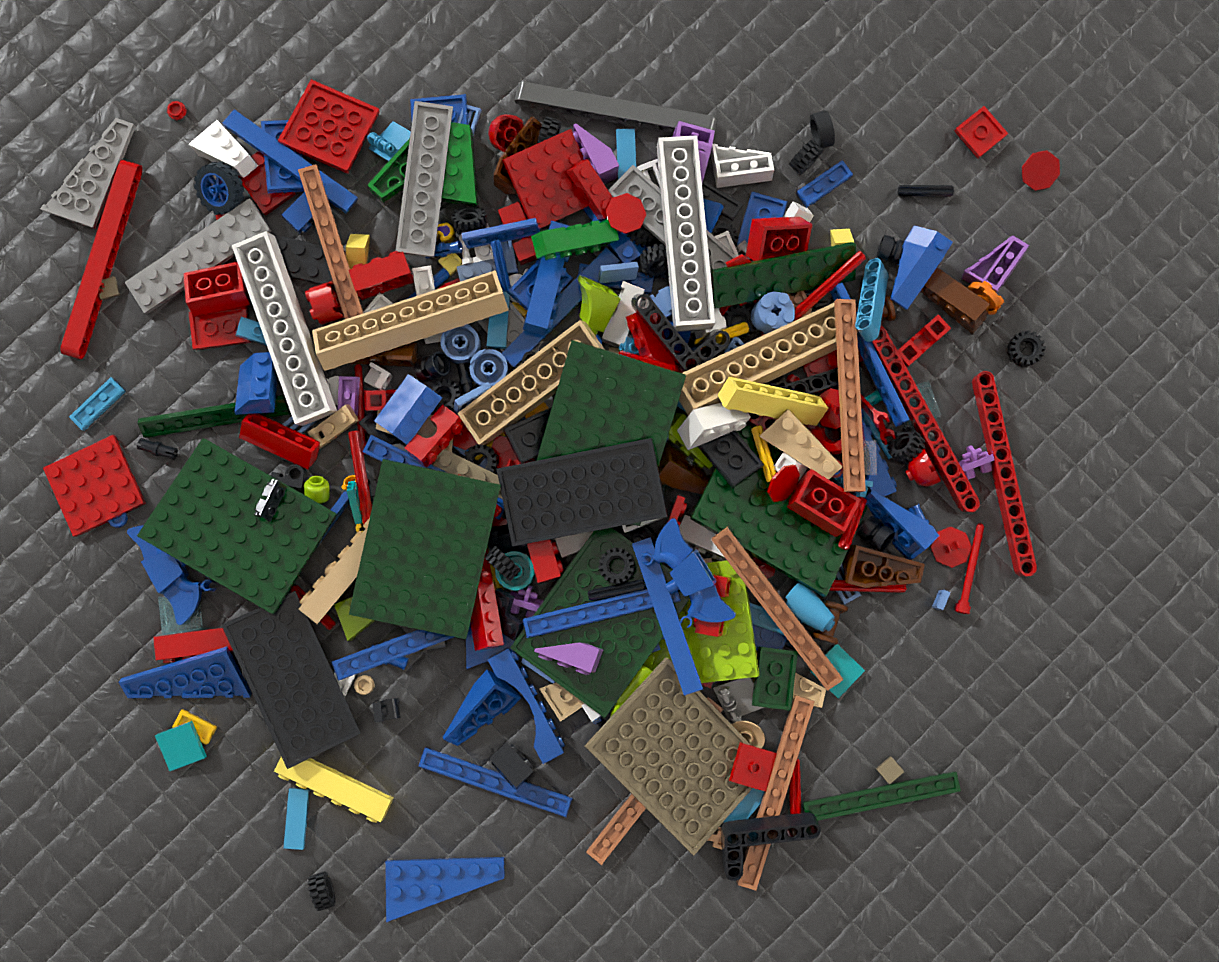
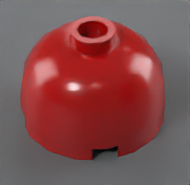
[488,114,524,152]
[906,448,941,487]

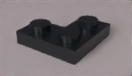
[495,588,524,641]

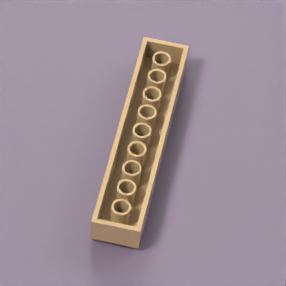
[312,270,509,371]
[679,303,858,416]

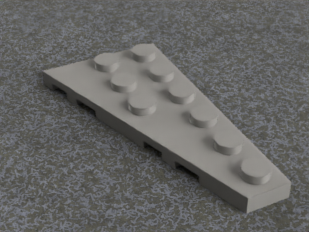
[40,118,136,229]

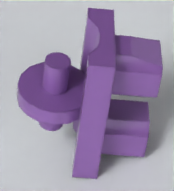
[959,445,995,480]
[510,585,544,618]

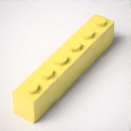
[718,377,828,426]
[274,757,394,823]

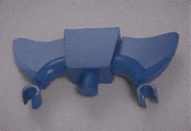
[641,518,736,628]
[127,525,216,625]

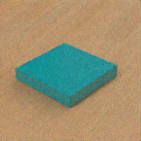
[810,644,865,699]
[155,721,207,771]

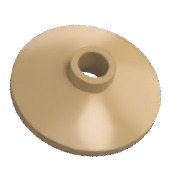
[731,721,765,749]

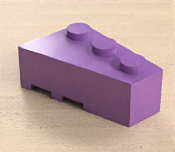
[961,236,1029,293]

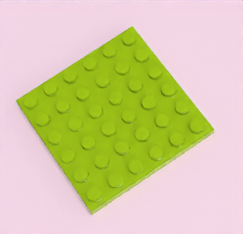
[644,560,759,683]

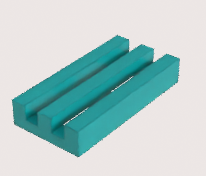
[347,481,363,524]

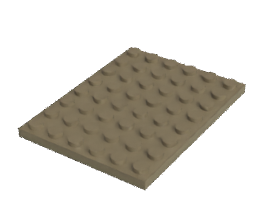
[584,658,752,856]

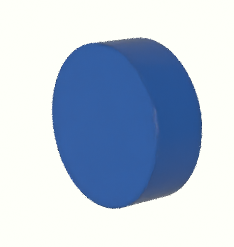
[108,513,128,528]

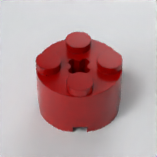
[305,281,344,324]

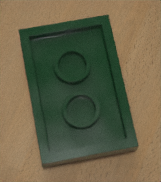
[752,647,798,711]

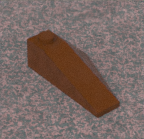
[347,341,418,367]
[842,545,925,588]

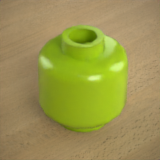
[304,476,330,504]

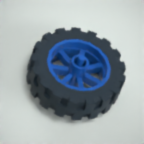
[194,162,244,215]

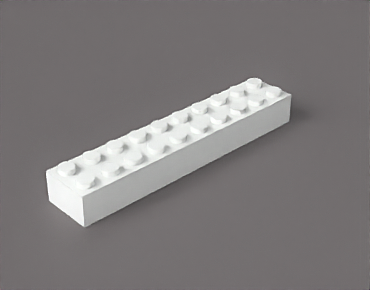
[657,136,715,332]
[232,231,337,426]

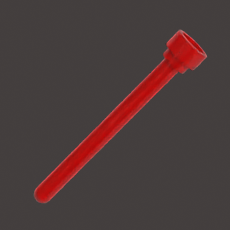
[354,364,367,455]
[954,523,984,615]

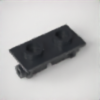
[254,479,287,522]

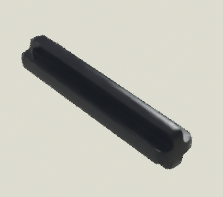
[897,185,954,197]
[588,579,646,601]

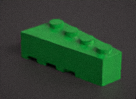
[441,122,479,207]
[367,138,410,203]
[531,219,619,261]

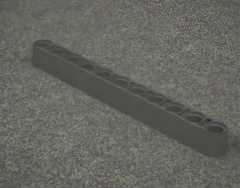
[514,82,717,136]

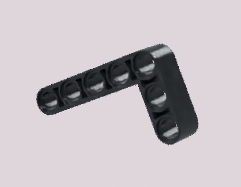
[631,294,730,371]
[765,366,862,396]
[721,812,821,881]

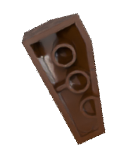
[494,117,542,194]
[658,443,712,494]

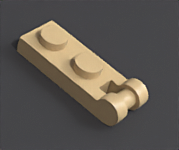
[307,404,359,449]

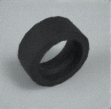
[810,110,835,148]

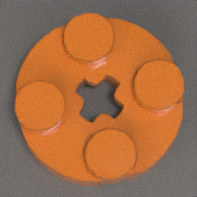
[967,281,1004,315]

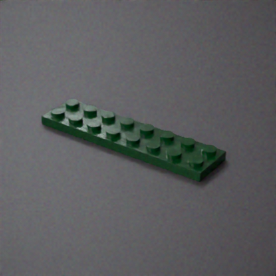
[711,242,856,309]

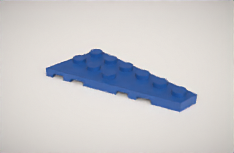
[119,647,252,698]
[386,857,505,922]

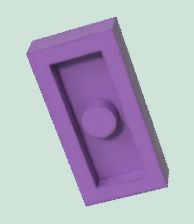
[337,376,360,415]

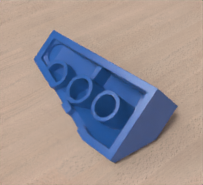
[583,206,654,264]
[891,225,953,310]
[865,490,940,560]
[443,670,522,746]

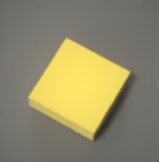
[438,253,462,276]

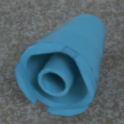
[785,583,835,632]

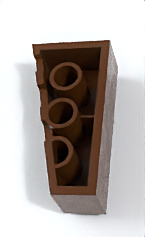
[919,267,990,335]

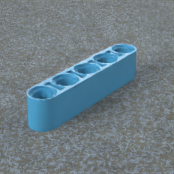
[855,258,889,342]

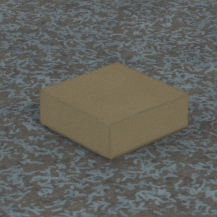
[99,276,120,300]
[876,756,904,785]

